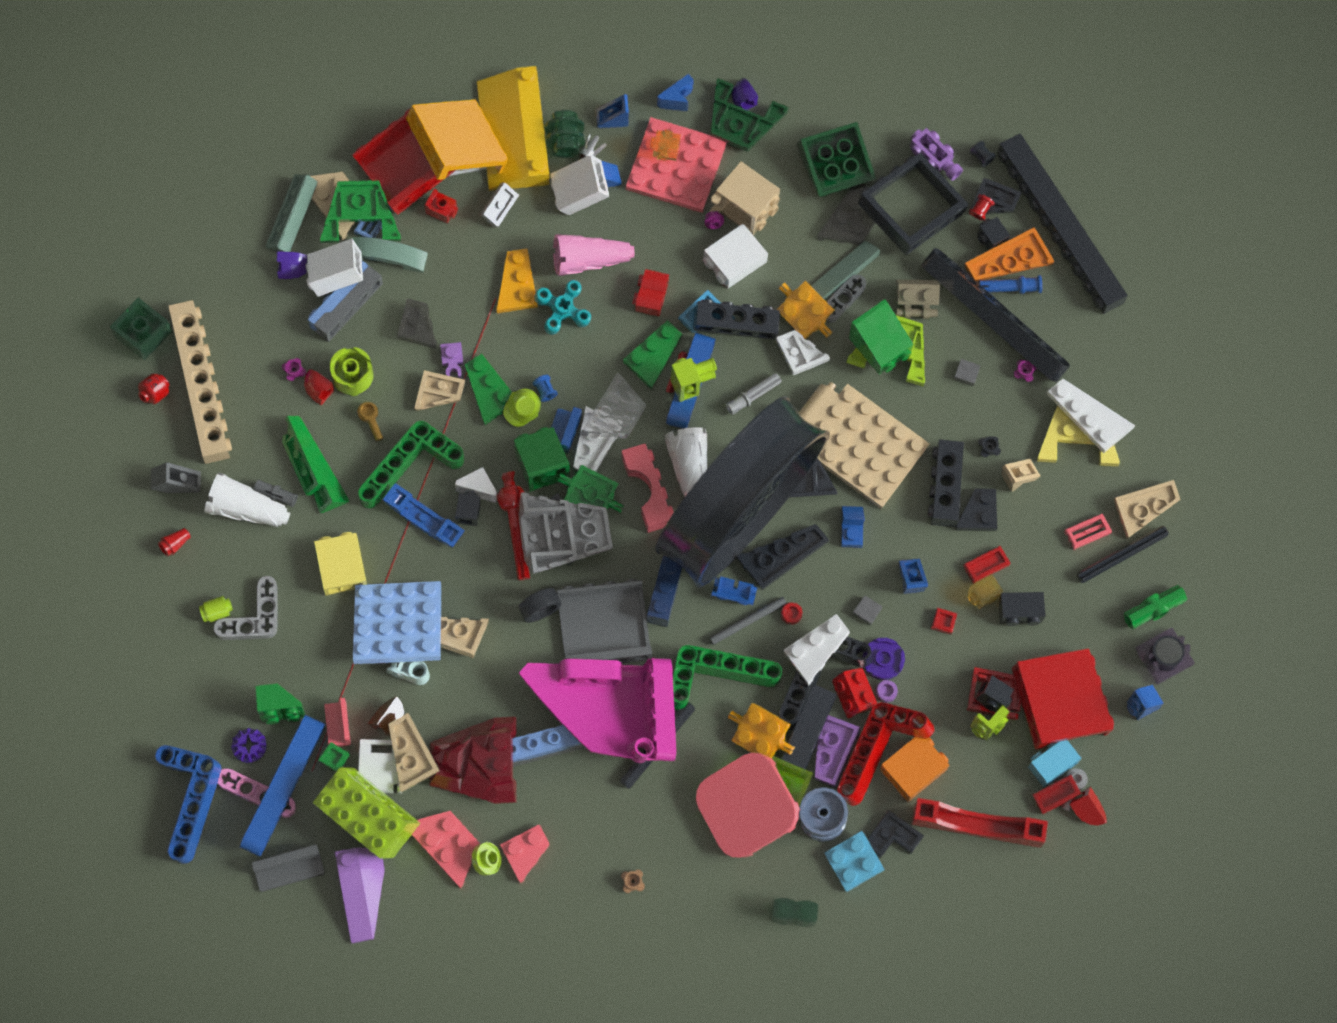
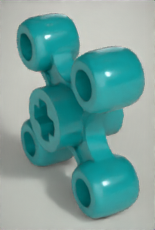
[534,280,591,335]

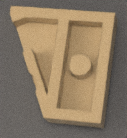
[414,370,465,411]

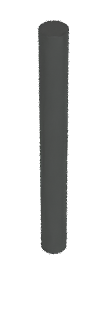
[709,597,787,645]

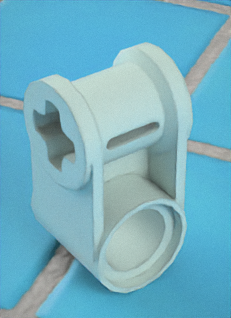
[386,661,430,685]

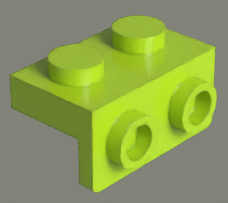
[970,706,1009,741]

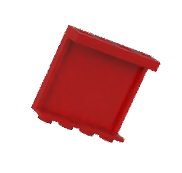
[352,108,456,215]
[1011,648,1114,749]

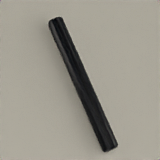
[1077,526,1169,583]
[620,702,695,789]

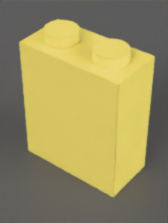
[314,532,367,595]

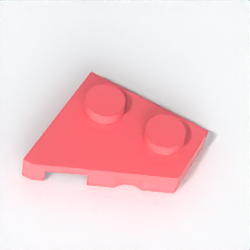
[500,825,550,883]

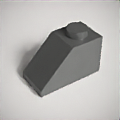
[150,462,201,493]

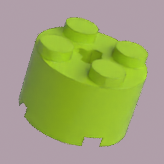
[330,347,374,396]

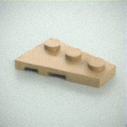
[389,713,440,793]

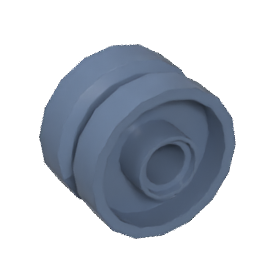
[799,787,848,842]

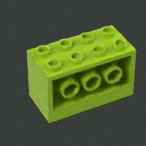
[313,767,420,859]

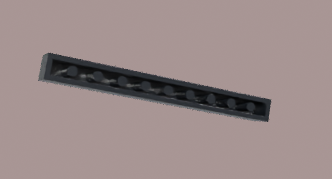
[997,133,1128,314]

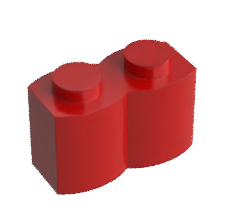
[632,269,669,316]

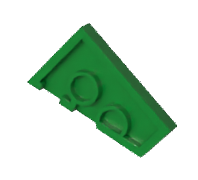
[465,353,512,426]

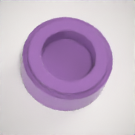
[875,680,898,703]

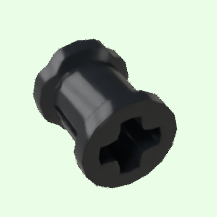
[970,141,996,168]

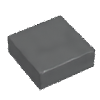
[954,359,981,386]
[853,596,883,626]

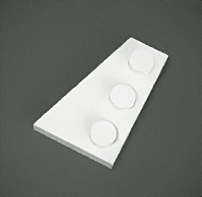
[573,406,622,472]

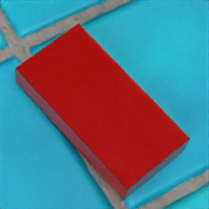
[963,546,1011,584]
[1032,774,1082,815]

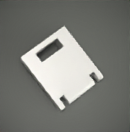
[359,739,401,794]

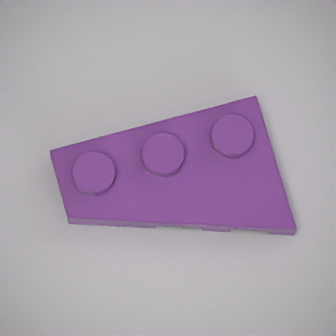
[815,715,860,788]

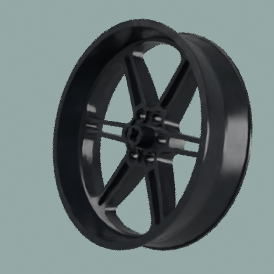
[655,396,830,588]

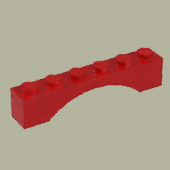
[911,798,1048,848]

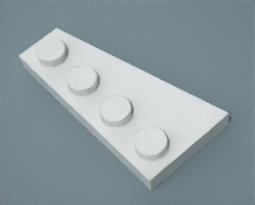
[1047,379,1135,453]

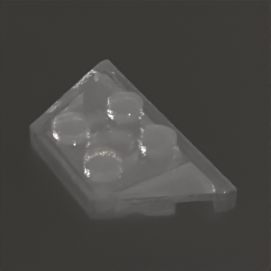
[581,373,646,439]

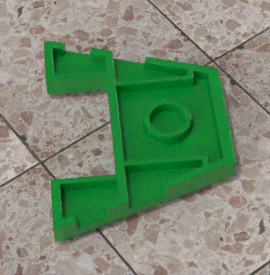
[320,181,401,243]

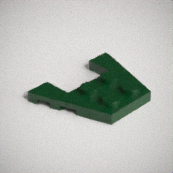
[711,78,789,152]

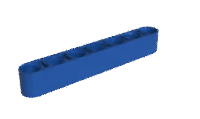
[240,715,326,857]

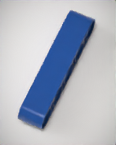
[666,333,716,429]

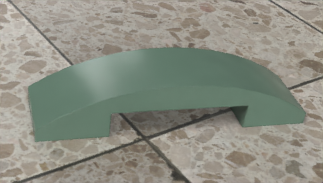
[347,237,428,273]

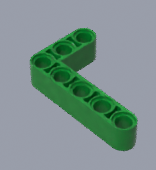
[358,421,464,509]
[673,645,782,710]

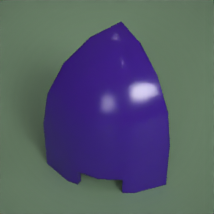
[732,78,758,110]
[277,252,308,279]

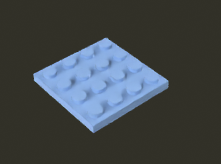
[353,581,441,664]

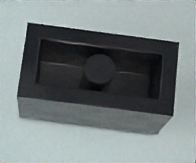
[998,592,1046,626]

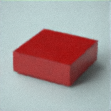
[931,608,958,635]

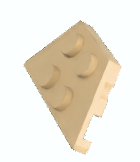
[311,172,355,240]

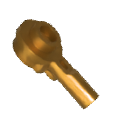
[357,402,383,442]

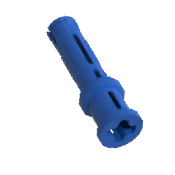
[979,275,1042,294]

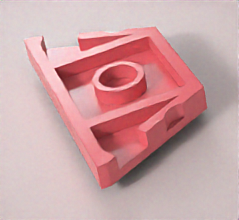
[412,811,480,888]

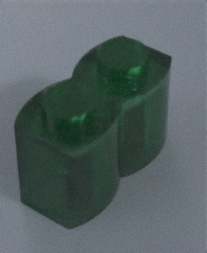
[771,898,819,927]

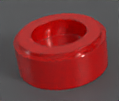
[781,602,803,625]

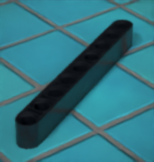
[921,248,1070,382]

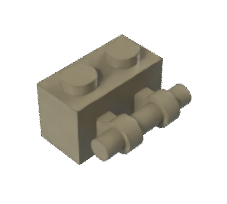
[895,280,940,319]

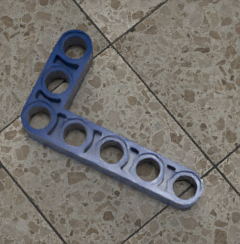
[155,745,221,864]

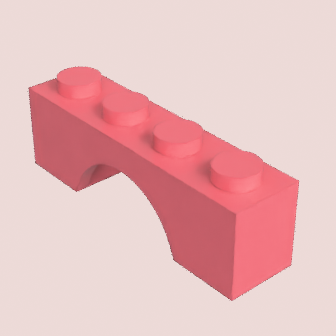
[621,443,674,533]

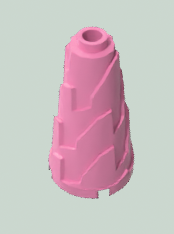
[553,234,634,276]

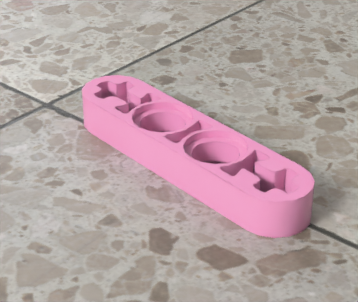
[218,768,296,818]

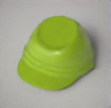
[503,389,541,427]

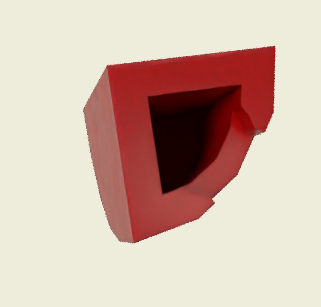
[304,369,334,405]
[1070,787,1107,826]

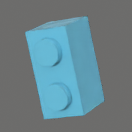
[1028,740,1081,788]

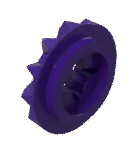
[231,728,267,763]

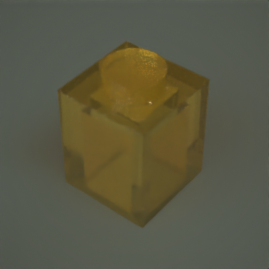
[968,574,1003,610]

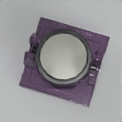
[1135,628,1195,685]

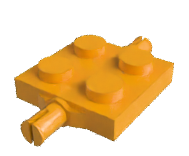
[777,281,835,339]
[728,703,795,758]

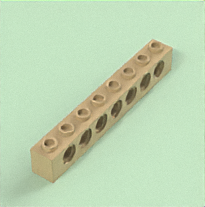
[169,300,232,464]

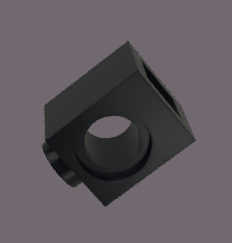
[455,492,481,526]

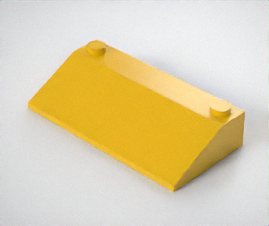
[477,66,550,191]

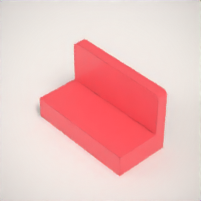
[324,698,351,747]

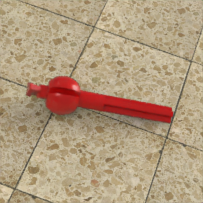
[497,471,530,581]

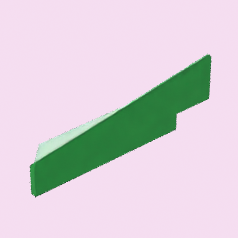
[282,416,349,513]

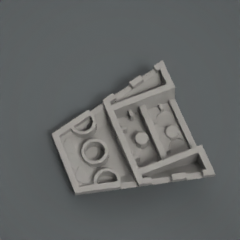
[519,492,613,574]

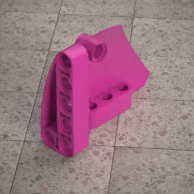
[519,658,676,763]

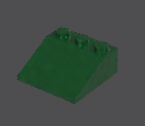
[796,122,876,197]

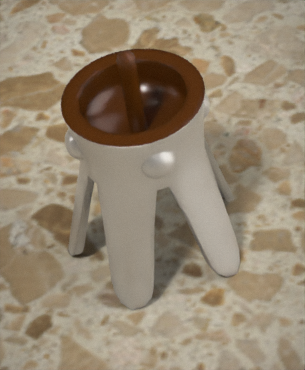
[578,133,607,159]

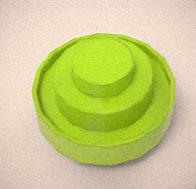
[472,842,501,876]

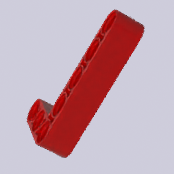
[837,702,934,806]

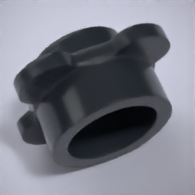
[978,436,1001,458]

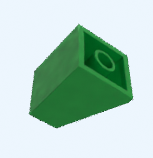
[848,299,914,375]
[513,427,570,492]

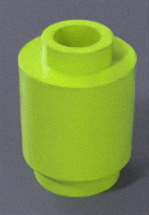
[199,596,233,622]

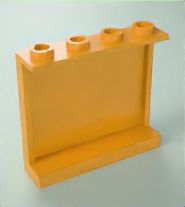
[406,100,508,180]

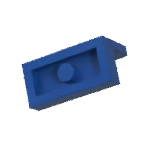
[551,407,582,454]

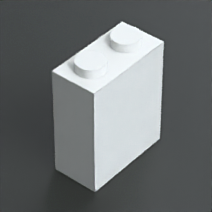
[550,155,610,215]
[703,224,768,288]
[306,239,363,296]

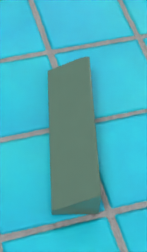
[265,174,317,252]
[812,241,880,301]

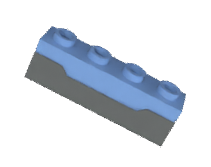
[308,261,383,342]
[513,725,585,767]

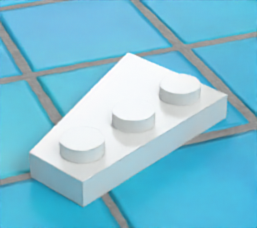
[784,614,849,685]

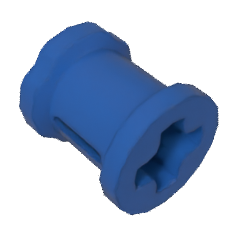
[532,375,558,402]

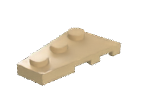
[1113,480,1181,538]
[441,617,489,658]

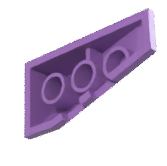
[335,848,385,943]

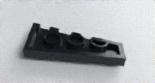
[736,524,829,591]

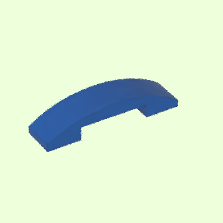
[383,483,465,548]

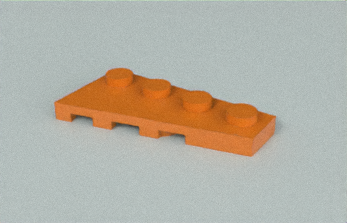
[964,227,1055,282]

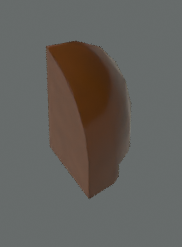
[367,697,404,737]

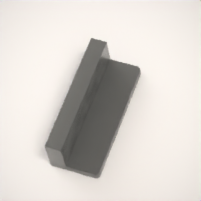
[252,844,325,892]

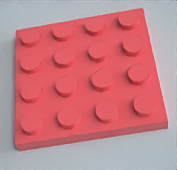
[626,117,727,213]

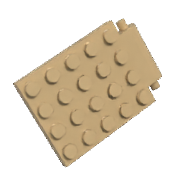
[799,382,929,509]

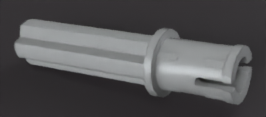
[725,373,781,415]

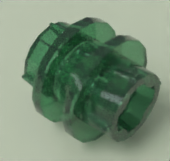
[545,110,585,158]

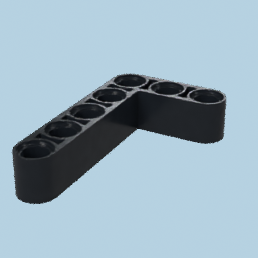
[779,636,872,729]

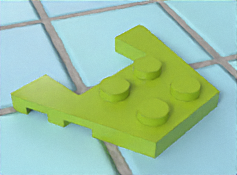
[847,315,925,387]

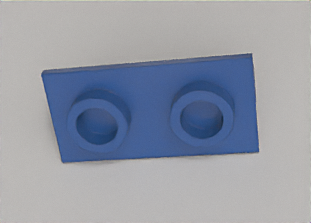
[712,576,757,605]

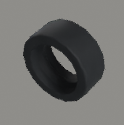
[519,588,561,623]

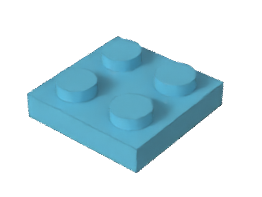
[824,831,885,892]

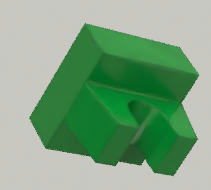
[319,742,350,772]

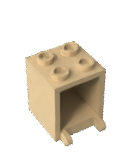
[710,162,780,235]

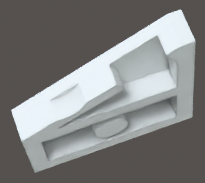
[776,330,830,376]

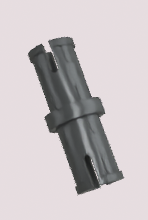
[254,479,298,507]

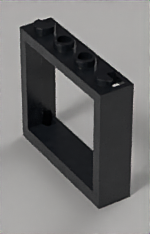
[858,152,969,256]

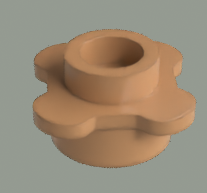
[621,870,645,893]

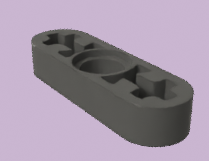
[826,274,866,323]

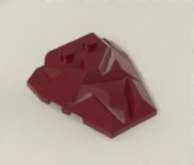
[429,716,516,804]

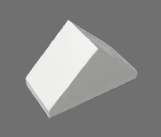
[455,467,497,503]

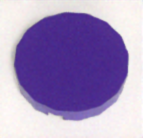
[862,638,905,680]

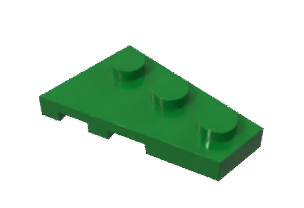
[623,320,682,390]

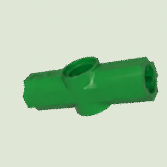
[1123,585,1188,630]

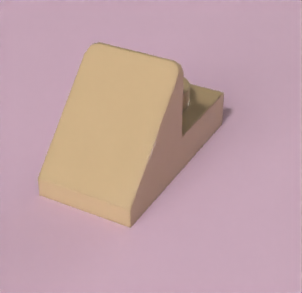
[1002,459,1040,492]

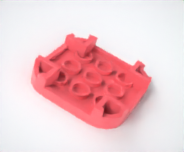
[696,753,800,858]

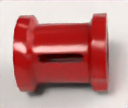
[968,194,994,221]

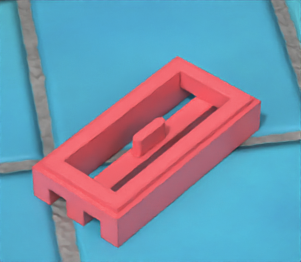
[1064,514,1112,550]

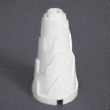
[665,427,707,498]
[204,472,290,527]

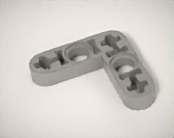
[214,576,278,640]

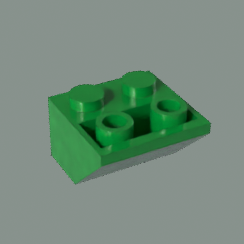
[256,683,305,724]

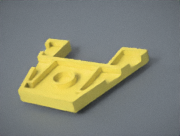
[1037,405,1120,467]

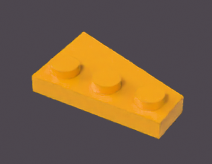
[497,249,538,314]

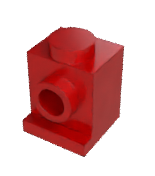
[425,189,458,224]

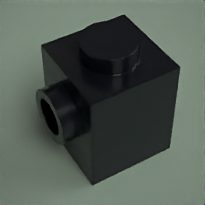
[977,217,1010,250]
[975,675,1014,713]

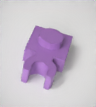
[440,342,463,378]

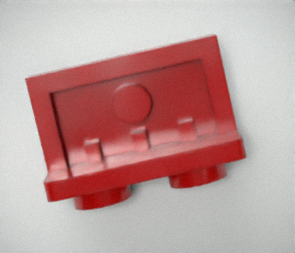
[832,668,877,719]

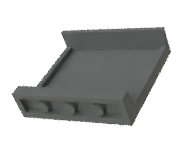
[557,579,652,664]

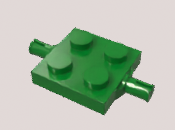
[556,465,624,513]

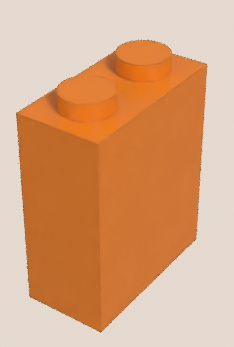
[879,737,949,802]

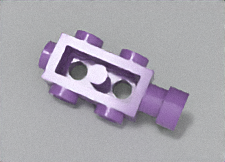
[910,128,963,181]

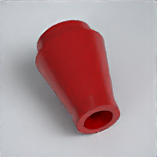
[158,528,191,557]

